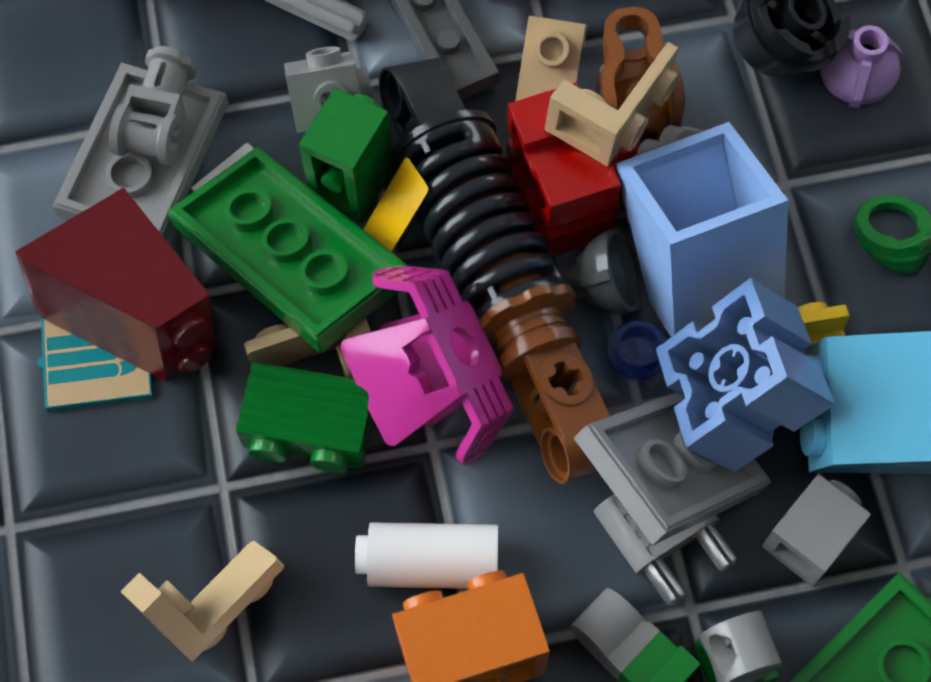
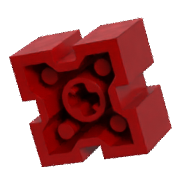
[506,82,640,257]

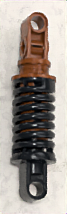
[379,57,610,484]

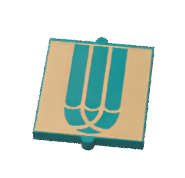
[37,318,153,412]

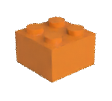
[392,570,550,682]

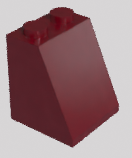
[15,188,217,382]

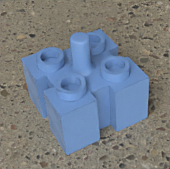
[656,278,835,472]

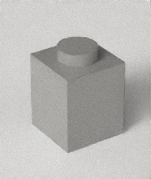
[762,473,871,587]

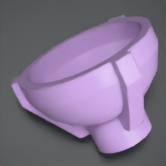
[819,25,904,108]

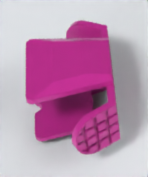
[341,266,514,466]

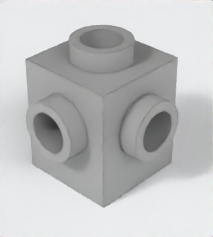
[284,46,373,133]

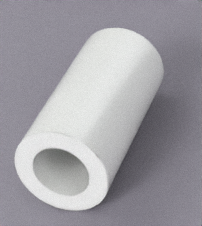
[355,522,498,589]

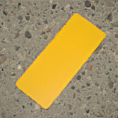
[363,158,429,252]

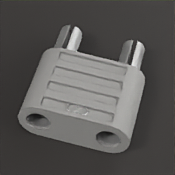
[593,494,738,605]

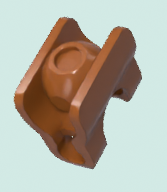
[596,7,685,145]

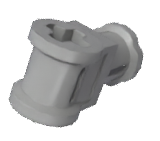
[109,46,197,166]

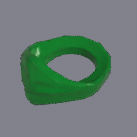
[853,194,931,275]

